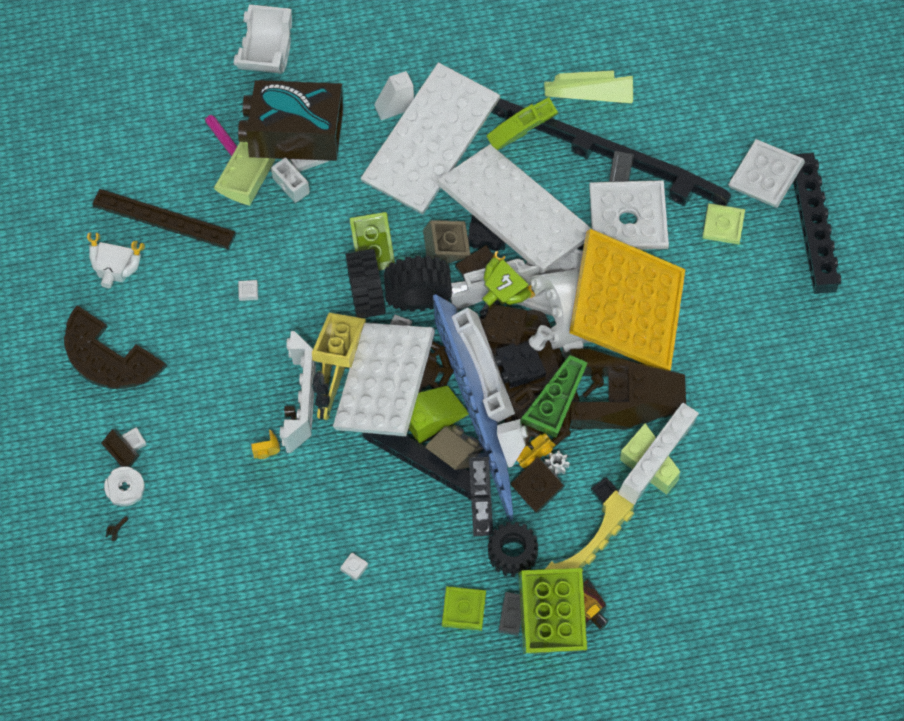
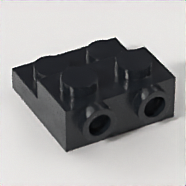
[468,215,506,251]
[494,342,546,389]

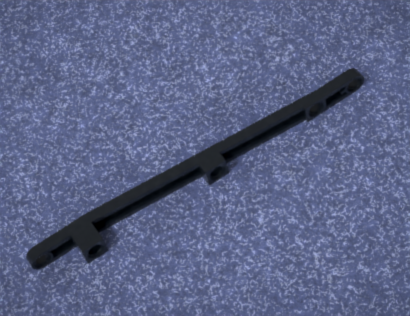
[491,98,731,207]

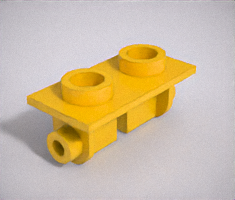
[517,433,556,469]

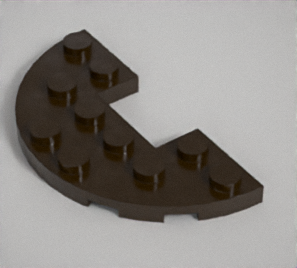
[64,305,167,389]

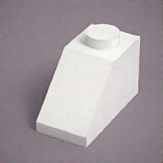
[497,419,528,468]

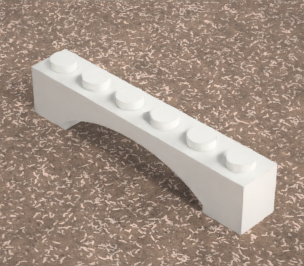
[451,308,515,422]
[618,403,699,505]

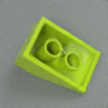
[349,212,395,270]
[408,386,469,443]

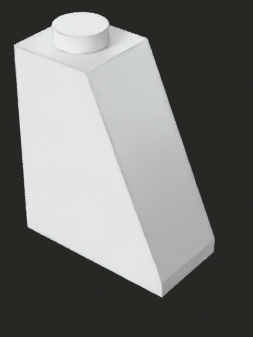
[374,71,414,120]

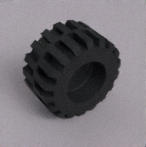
[488,522,538,577]

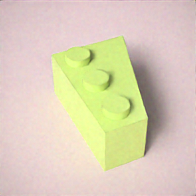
[620,423,680,495]

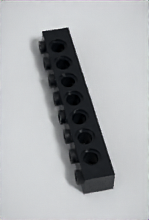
[793,153,841,294]

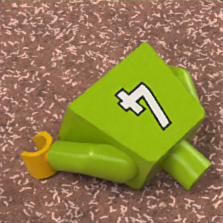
[482,251,535,307]

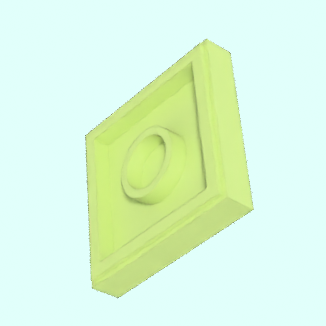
[702,203,745,245]

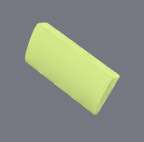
[214,142,275,206]

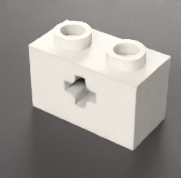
[271,157,310,203]

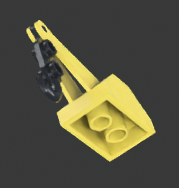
[312,313,366,420]

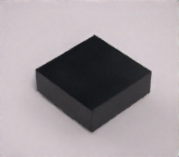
[591,477,619,505]

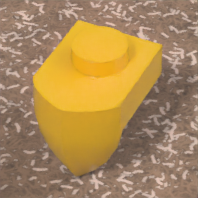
[251,430,280,459]

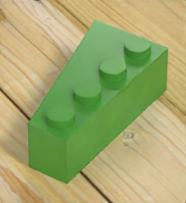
[521,355,587,438]

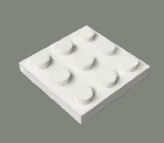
[728,139,805,208]

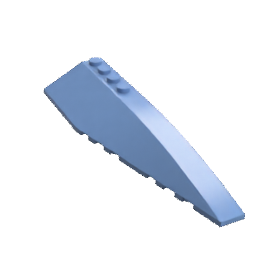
[433,294,513,522]

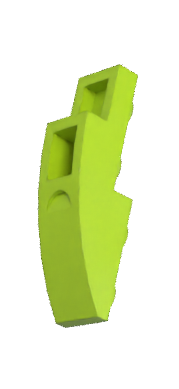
[487,97,558,150]

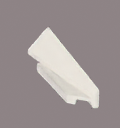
[450,259,540,311]

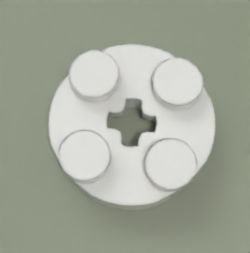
[104,467,145,506]

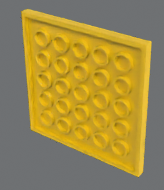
[569,229,685,371]

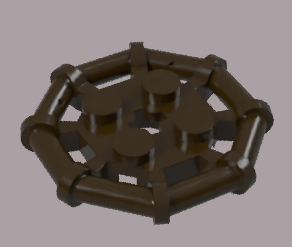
[418,341,454,393]
[504,383,571,450]

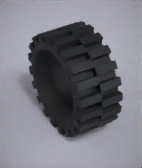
[345,249,385,318]
[384,255,452,312]

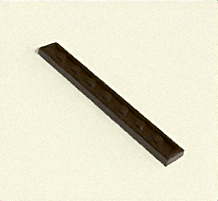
[92,189,236,250]

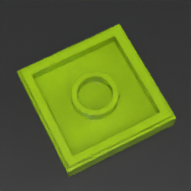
[442,586,486,631]

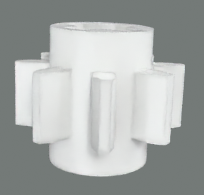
[545,451,570,476]

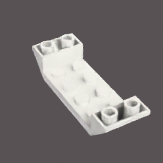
[280,331,316,453]

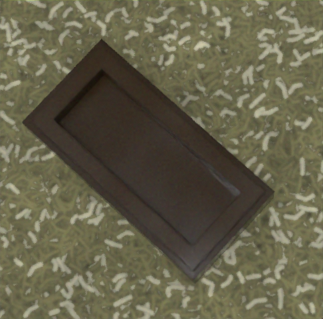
[101,429,139,467]

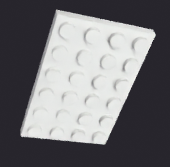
[333,323,435,436]

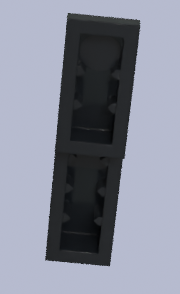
[468,453,493,537]

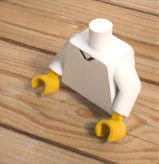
[87,232,145,288]

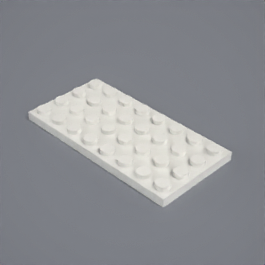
[361,63,500,215]
[437,144,592,274]

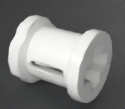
[529,325,553,351]

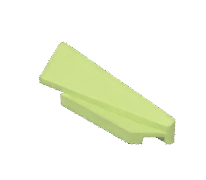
[544,71,633,103]

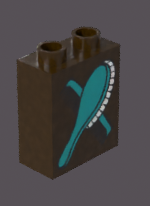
[238,80,344,161]

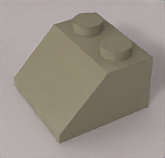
[423,220,470,264]
[426,425,483,470]

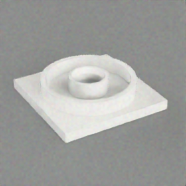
[589,181,669,250]

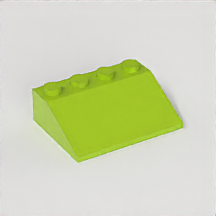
[518,568,587,654]

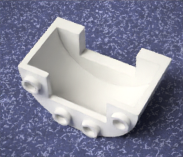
[234,5,292,74]
[530,270,590,349]

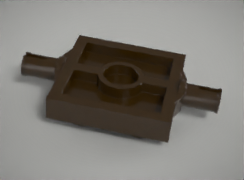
[479,304,537,346]

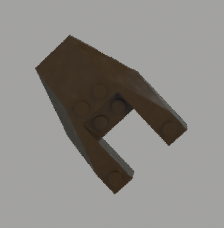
[570,349,686,429]

